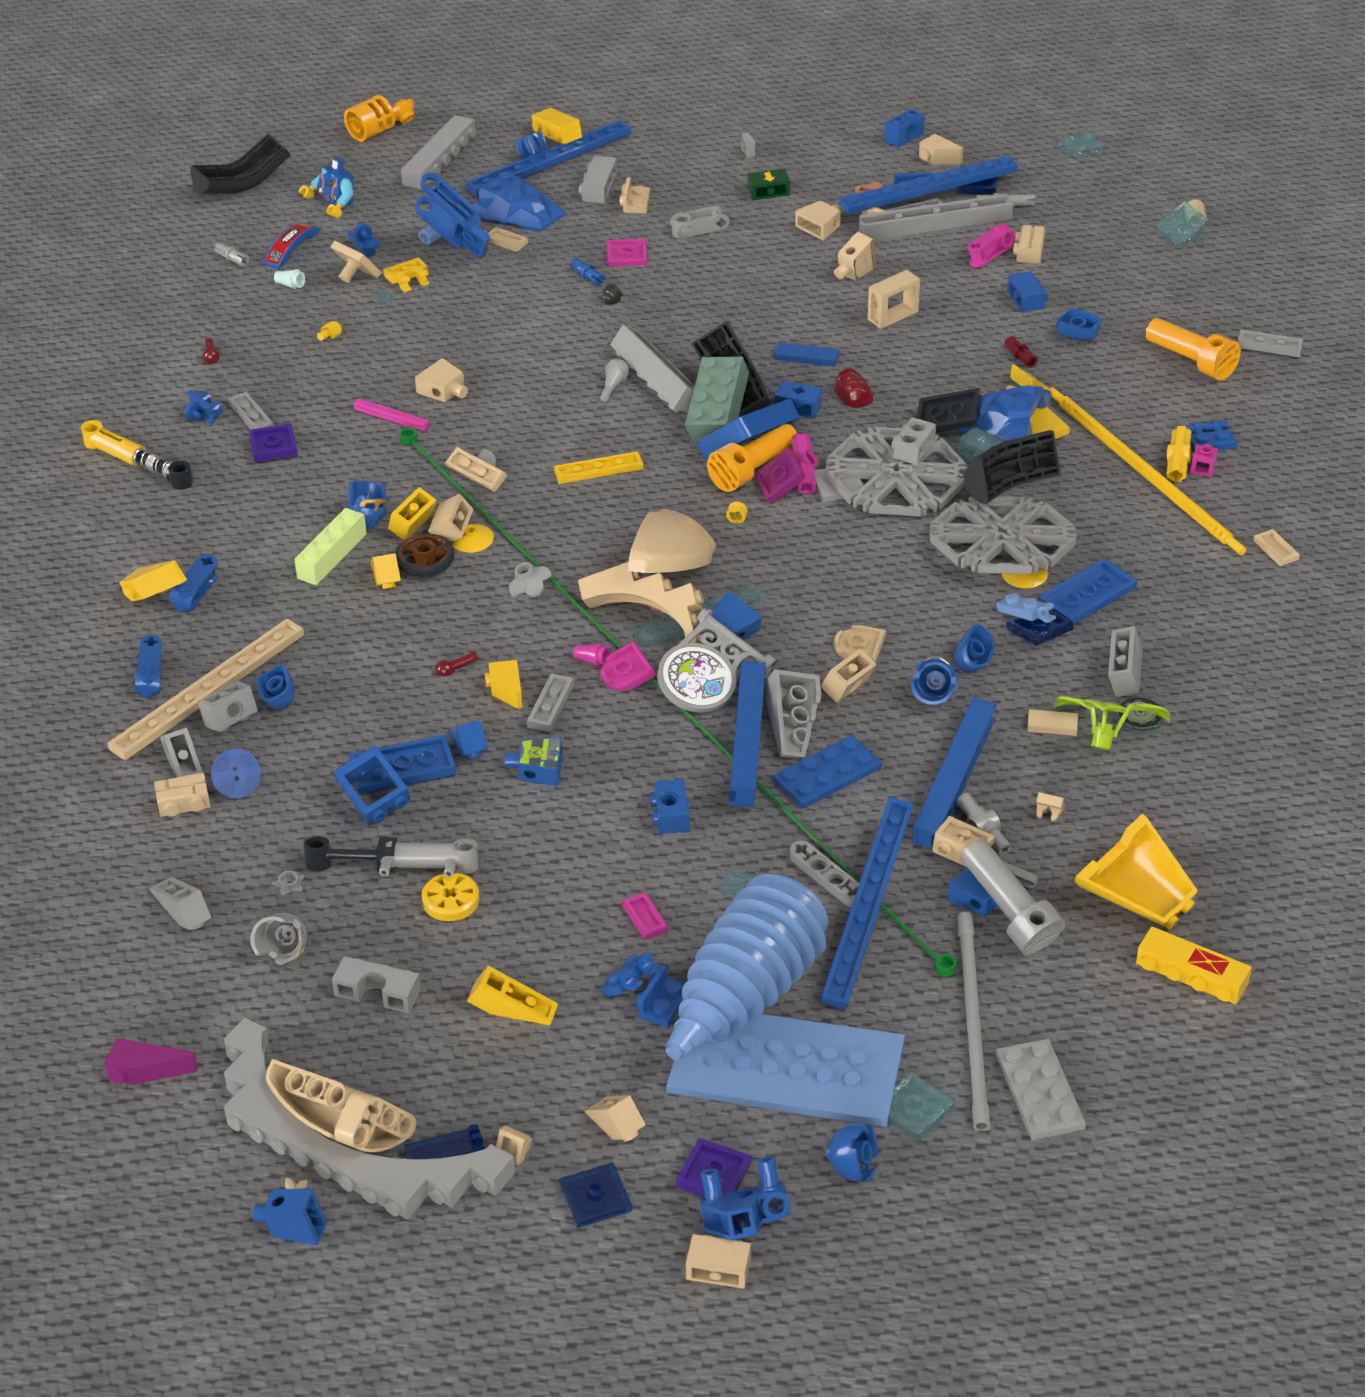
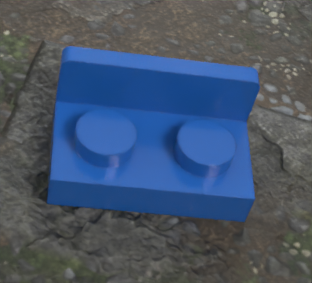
[636,965,685,1028]

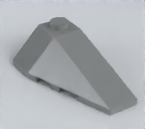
[764,669,821,759]

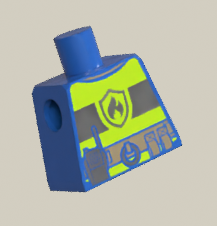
[505,737,563,786]

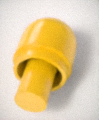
[317,321,342,341]

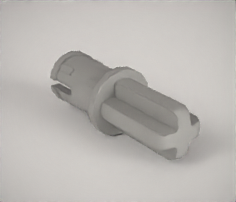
[214,242,250,267]

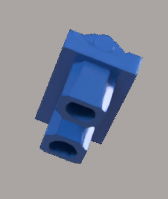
[347,223,380,258]
[184,390,223,425]

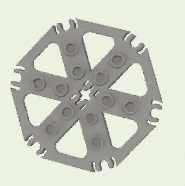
[826,427,967,516]
[930,496,1077,574]

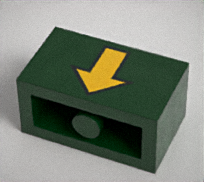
[747,168,790,201]

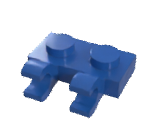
[600,952,660,997]

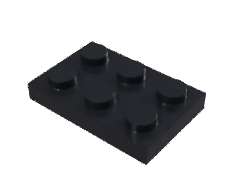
[916,388,983,433]

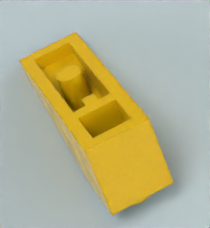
[119,560,187,601]
[467,966,558,1025]

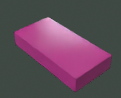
[622,892,668,940]

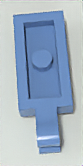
[996,593,1056,623]

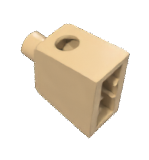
[795,201,842,240]
[415,358,468,402]

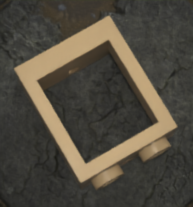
[868,270,920,329]

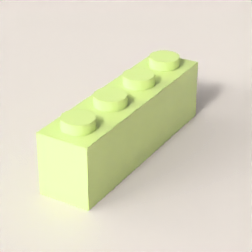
[295,508,367,585]

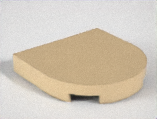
[834,625,886,663]

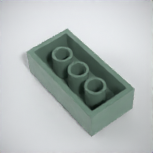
[685,357,749,441]

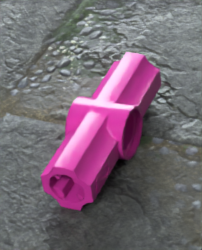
[792,433,819,494]

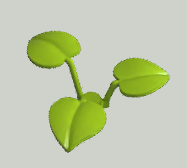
[1054,696,1171,750]

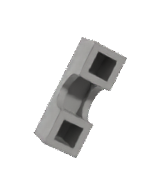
[332,956,421,1013]

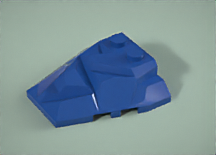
[472,172,566,232]
[955,385,1051,443]

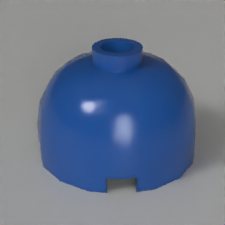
[827,1123,878,1181]

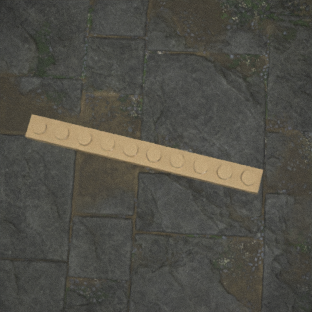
[108,619,304,760]

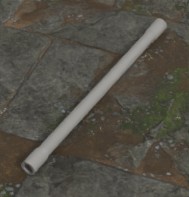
[957,912,990,1130]

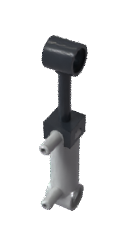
[304,836,479,878]

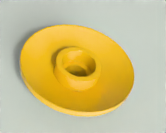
[451,524,494,553]
[1002,559,1048,589]

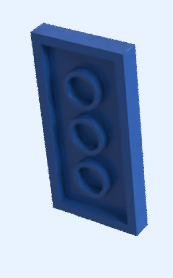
[1038,558,1137,627]
[349,735,456,794]
[773,735,882,809]

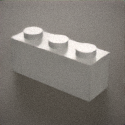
[579,156,617,203]
[1108,626,1143,697]

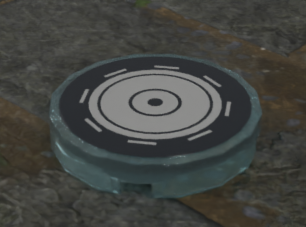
[1115,696,1164,735]

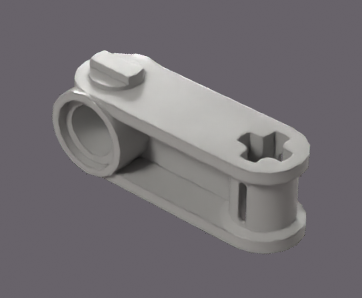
[670,206,730,239]

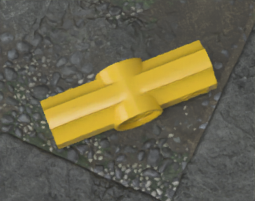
[1167,426,1192,482]

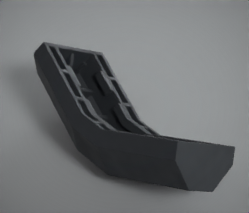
[190,134,290,194]
[691,321,771,418]
[963,430,1061,503]

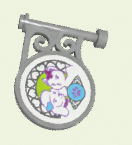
[657,608,777,713]

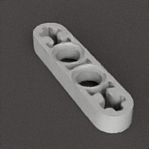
[790,841,860,907]

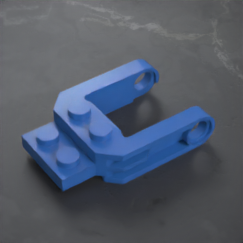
[415,172,491,259]

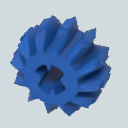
[515,131,547,158]

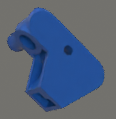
[700,1157,790,1240]

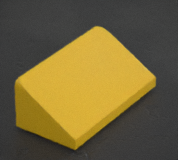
[1010,364,1050,390]

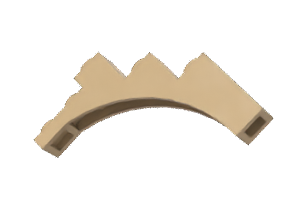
[578,562,704,643]

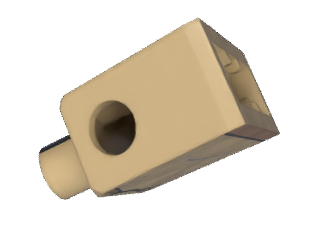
[834,232,876,281]

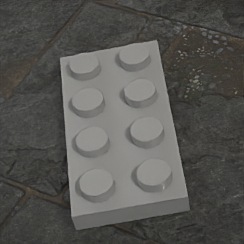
[996,1039,1086,1140]

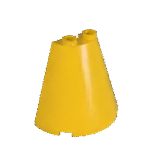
[1074,813,1198,930]

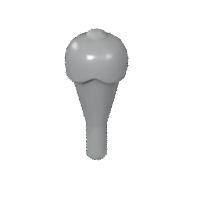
[600,358,629,402]

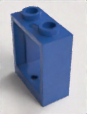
[333,745,411,825]

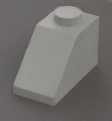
[160,728,203,777]

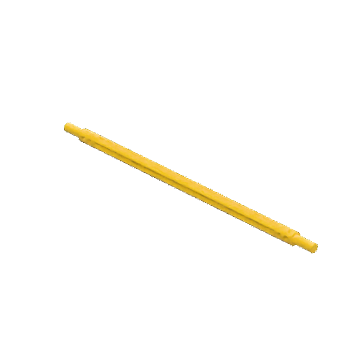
[1049,387,1246,555]

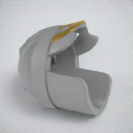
[250,912,307,965]

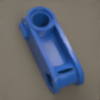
[169,554,218,612]
[135,635,162,697]

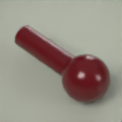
[203,338,220,364]
[435,651,479,676]

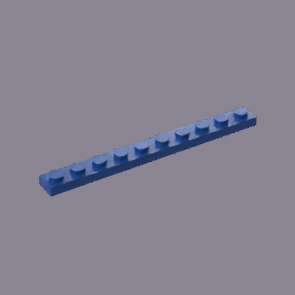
[465,120,631,197]
[839,156,1018,214]
[820,797,914,1010]

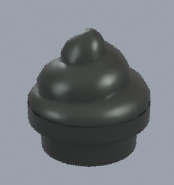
[602,283,623,304]

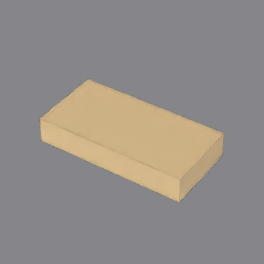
[488,227,528,252]
[1253,529,1300,566]
[1027,709,1078,736]

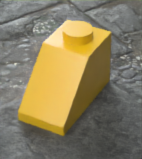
[370,553,401,589]
[485,660,523,709]

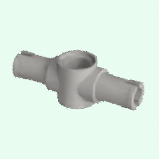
[957,793,1011,856]

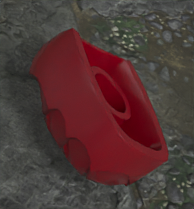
[835,368,873,408]

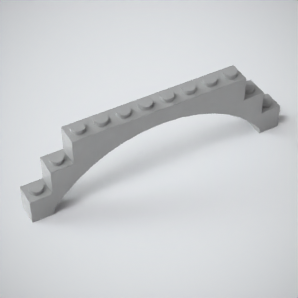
[224,1018,515,1220]

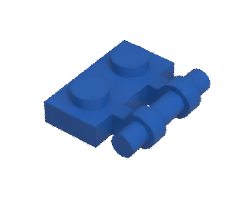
[1185,420,1237,452]

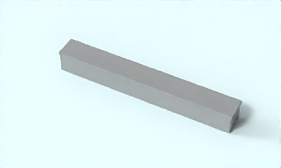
[858,194,1013,240]

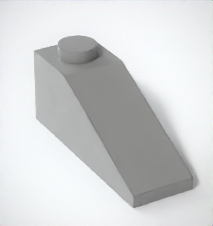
[149,877,211,930]

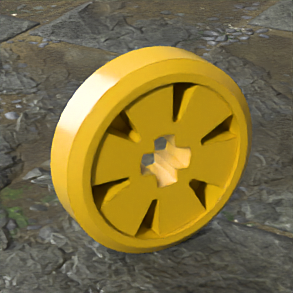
[422,872,480,921]

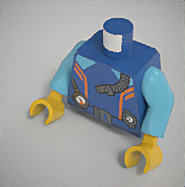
[299,157,354,218]

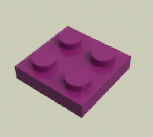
[755,447,806,504]

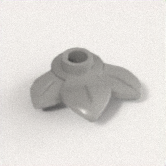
[509,562,552,598]

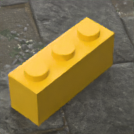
[532,108,582,144]

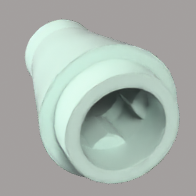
[274,269,305,289]

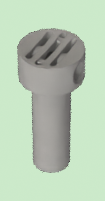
[960,839,1066,956]

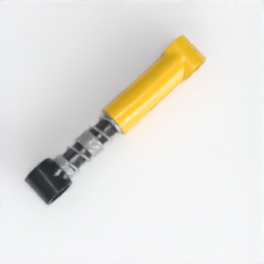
[81,420,193,490]

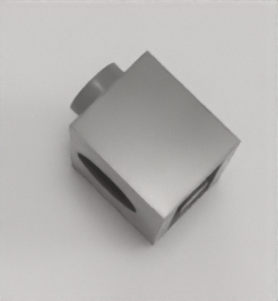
[197,681,258,732]

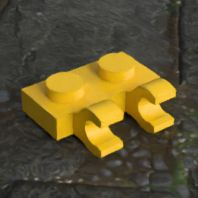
[383,257,430,292]

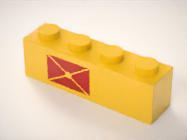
[1136,926,1252,1004]

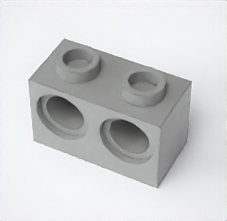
[892,417,936,465]

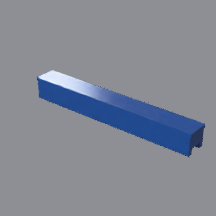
[729,661,766,809]
[912,697,997,848]

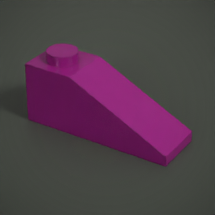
[104,1038,198,1084]

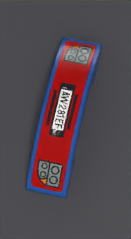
[262,223,321,269]

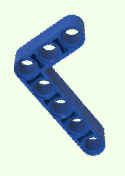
[697,398,800,462]

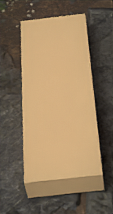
[444,447,507,492]

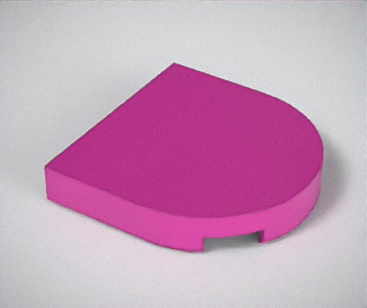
[600,641,656,691]

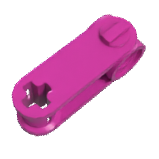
[967,223,1016,268]

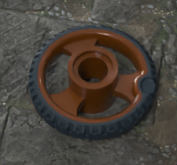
[395,534,454,577]

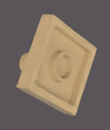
[330,241,382,283]

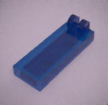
[403,1124,485,1160]

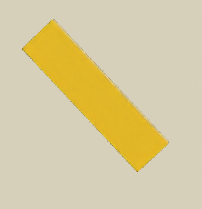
[554,452,644,484]

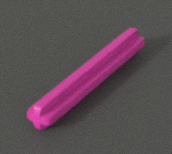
[354,399,430,432]

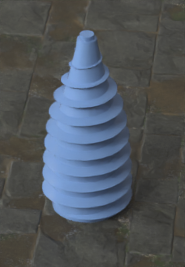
[665,874,828,1060]

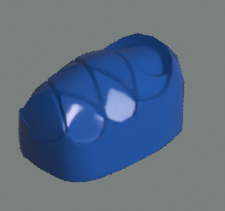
[1056,308,1101,341]
[954,624,995,673]
[256,664,295,710]

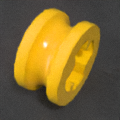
[726,501,748,523]

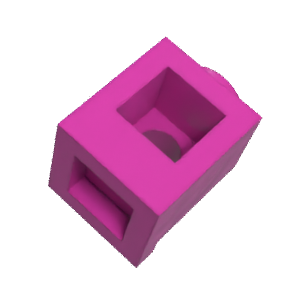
[1190,444,1218,477]

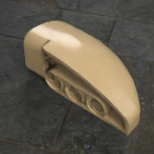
[628,509,716,573]
[266,1059,416,1152]

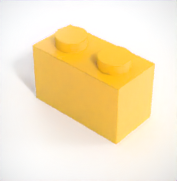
[388,487,437,540]

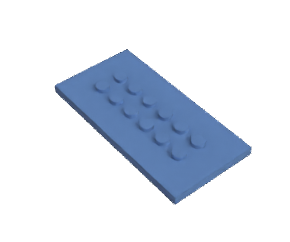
[666,1014,905,1127]

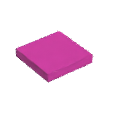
[607,238,647,267]

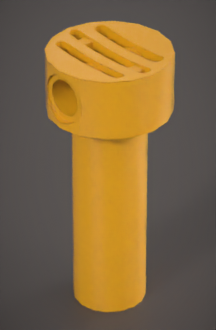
[1146,318,1241,380]
[707,424,797,492]

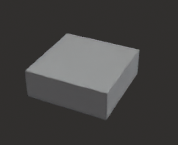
[741,132,755,158]

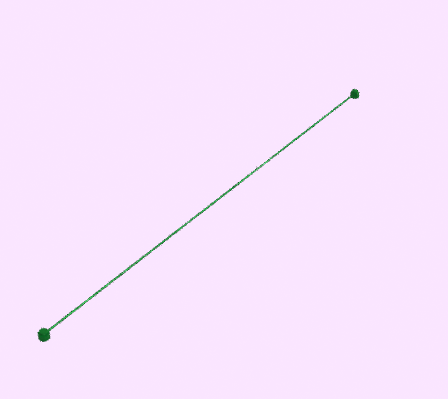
[400,428,956,977]

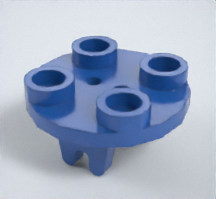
[211,749,261,798]

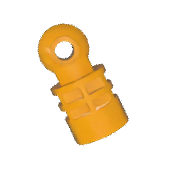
[344,95,415,142]

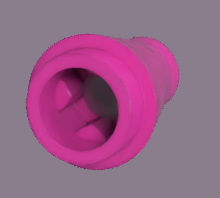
[573,643,610,667]

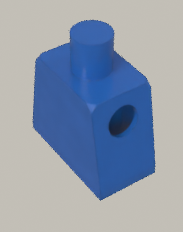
[706,591,762,647]
[948,867,1001,916]
[253,1188,327,1246]

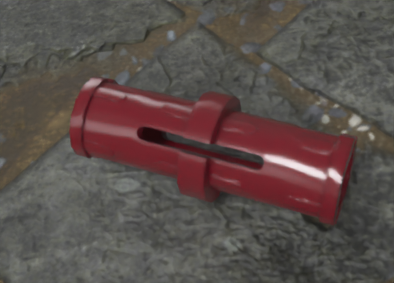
[1005,336,1038,368]

